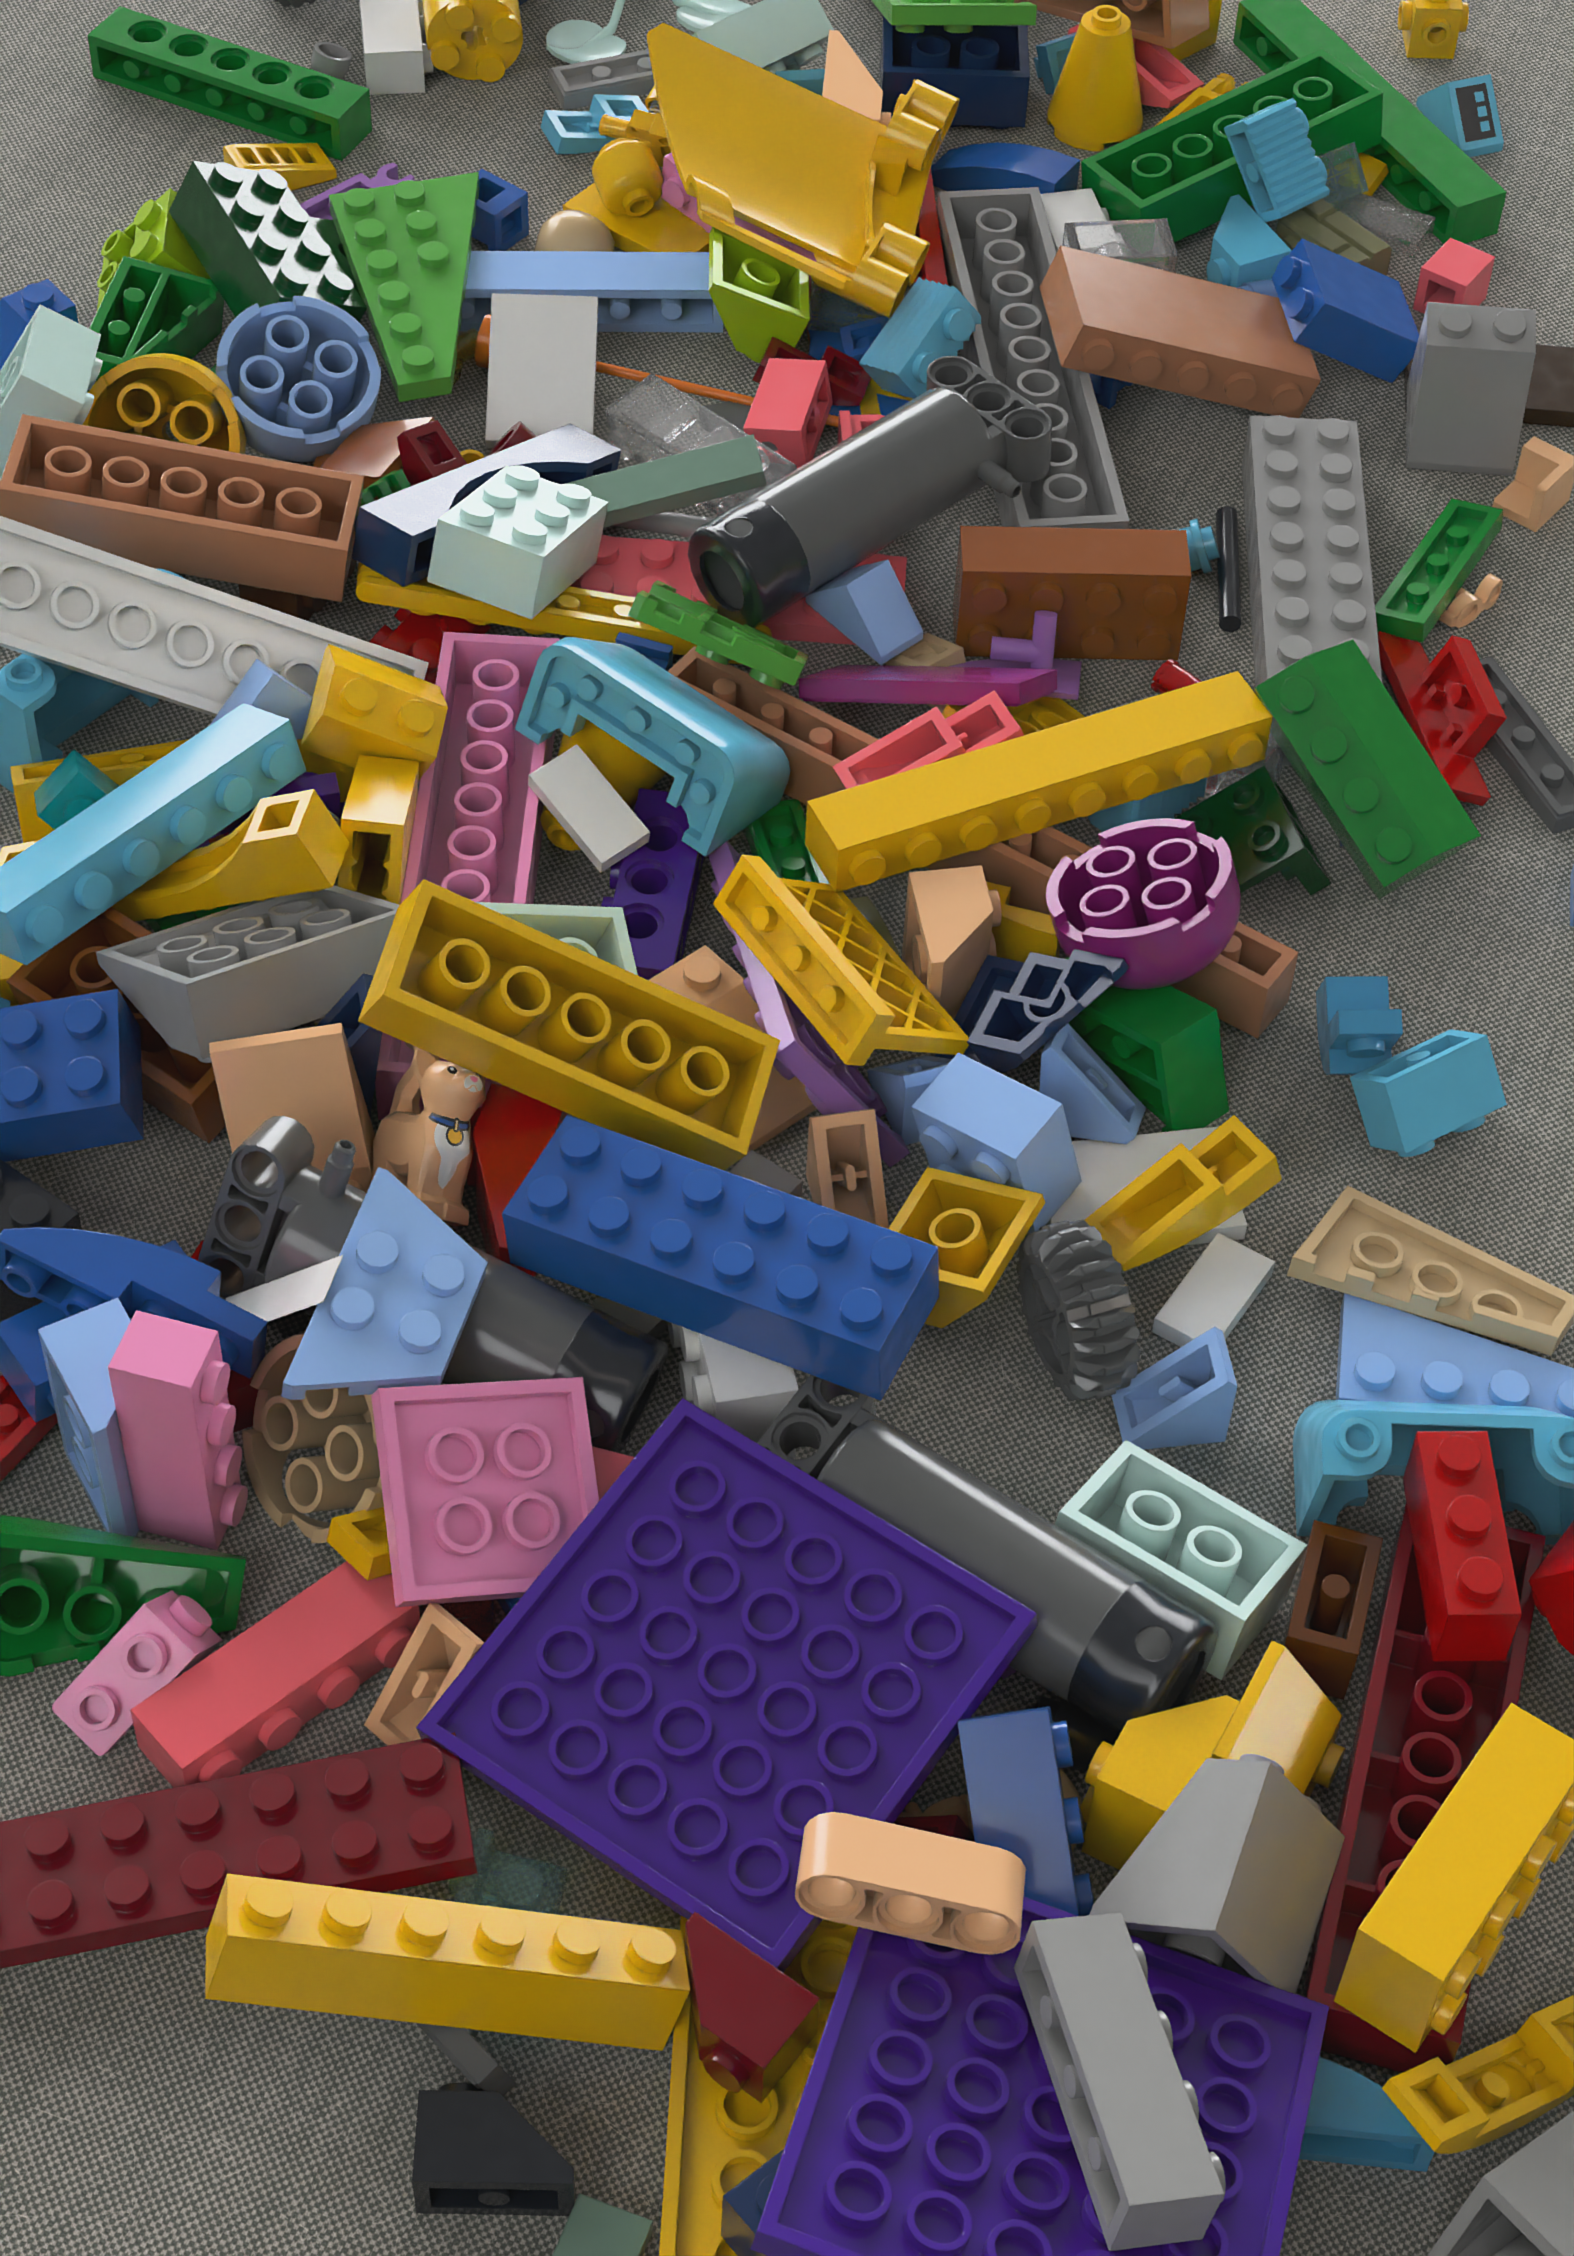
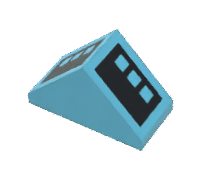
[1416,74,1504,157]

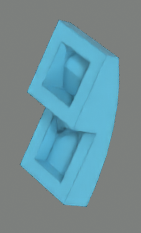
[541,94,648,155]

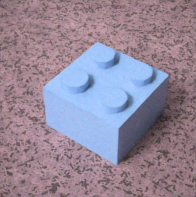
[911,1053,1082,1233]

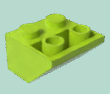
[97,188,211,311]

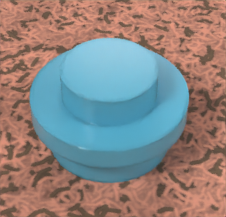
[1179,518,1220,574]

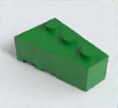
[87,256,224,392]
[1065,957,1229,1132]

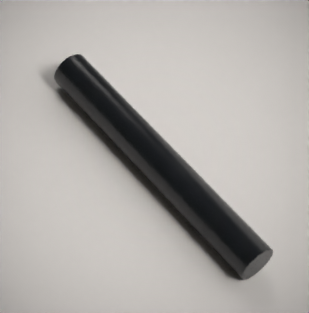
[1216,506,1241,632]

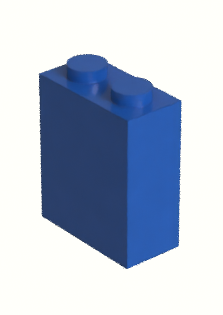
[1271,239,1419,383]

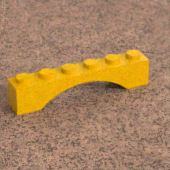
[0,789,350,921]

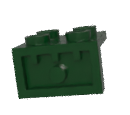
[1174,765,1332,895]

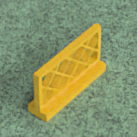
[713,854,969,1066]

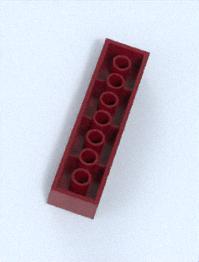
[1302,1503,1546,2073]

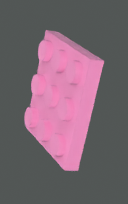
[371,1377,599,1607]

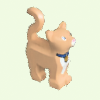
[371,1043,486,1227]

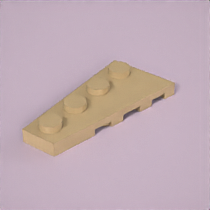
[1287,1186,1574,1356]

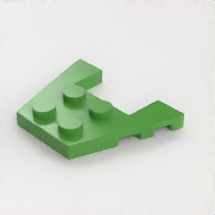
[628,580,809,690]

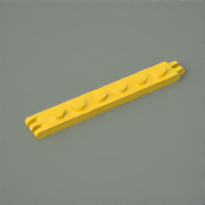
[356,562,772,665]

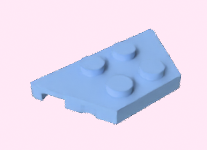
[281,1167,488,1400]

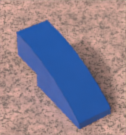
[931,142,1080,194]

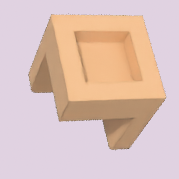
[1492,436,1574,532]

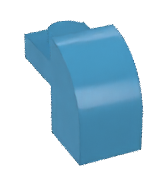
[1316,976,1403,1075]

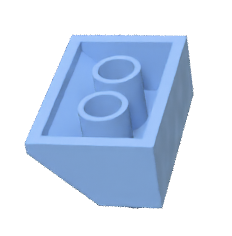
[38,1298,139,1537]

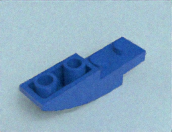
[0,1227,268,1379]

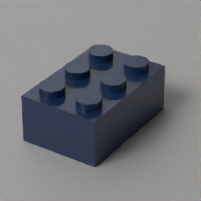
[880,16,1030,129]

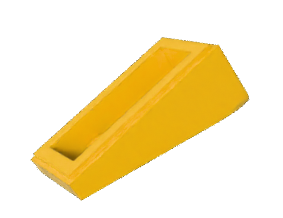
[223,143,337,191]

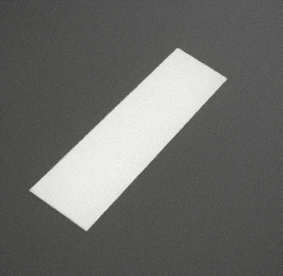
[226,1255,343,1322]

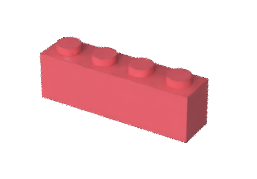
[130,1561,420,1788]

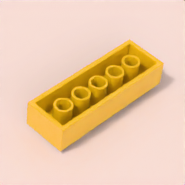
[358,879,780,1171]

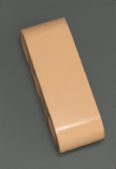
[795,1812,1026,1955]

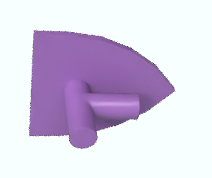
[949,610,1082,700]

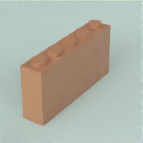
[1039,245,1321,418]

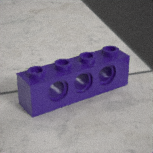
[601,788,705,980]

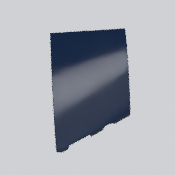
[934,949,1129,1073]

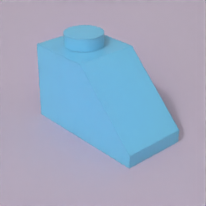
[1206,194,1292,288]

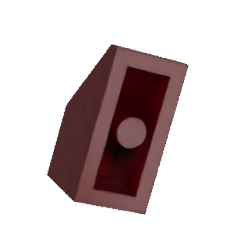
[685,1912,820,2103]

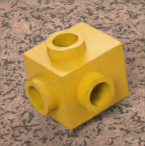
[1398,0,1469,59]

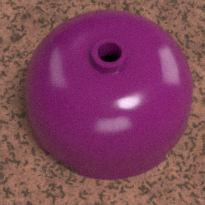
[1046,818,1241,990]

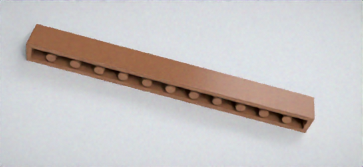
[667,646,1299,1039]

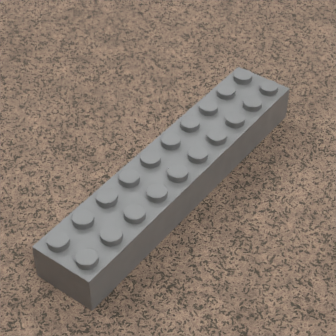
[937,187,1129,529]

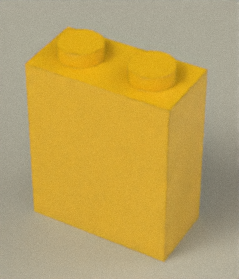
[338,755,420,905]

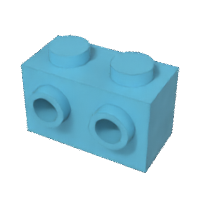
[1350,1029,1507,1157]

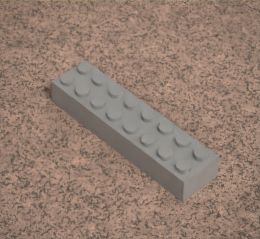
[1242,415,1382,765]

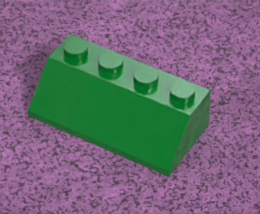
[1254,639,1481,900]

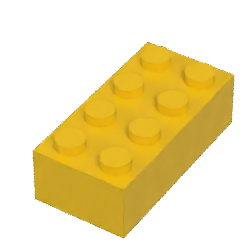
[1334,1703,1574,2053]

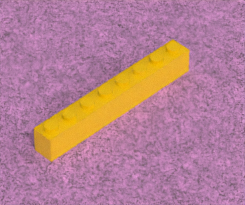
[805,671,1273,893]

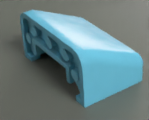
[0,569,185,793]
[515,637,790,857]
[1293,1400,1574,1545]

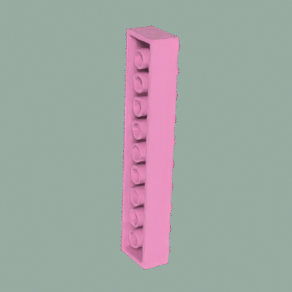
[375,632,559,1120]

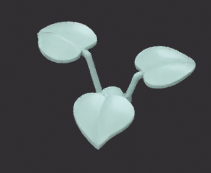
[546,0,751,64]

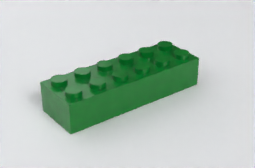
[1081,48,1384,259]

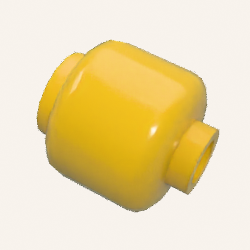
[591,138,664,217]

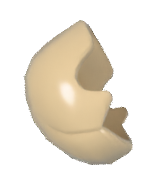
[534,210,615,252]

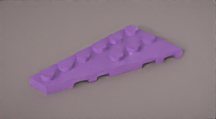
[708,841,910,1167]

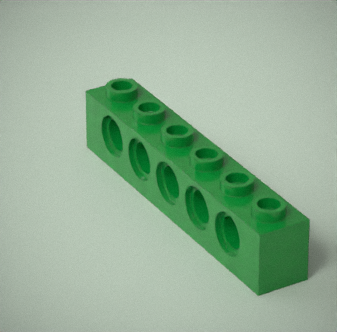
[88,6,372,161]

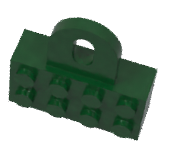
[169,161,367,323]

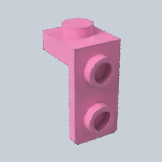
[52,1590,223,1756]

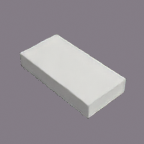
[528,744,650,873]
[1152,1233,1275,1347]

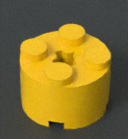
[422,0,523,83]

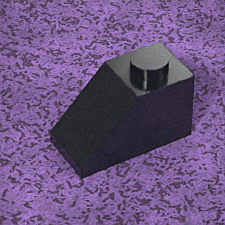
[412,2083,575,2216]

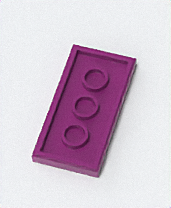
[799,664,1057,707]

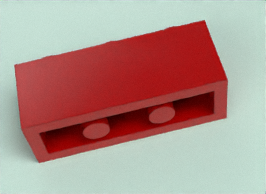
[1403,1431,1522,1661]

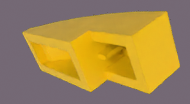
[1084,1115,1282,1271]

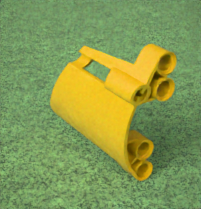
[646,23,960,318]

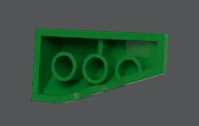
[0,1515,246,1677]

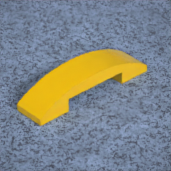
[1382,1995,1574,2154]

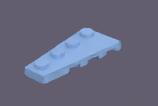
[1336,1293,1574,1418]

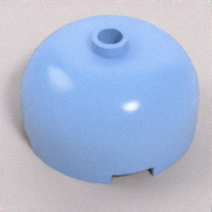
[215,296,381,462]

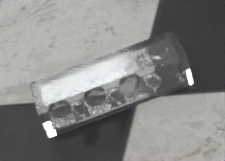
[605,373,797,516]

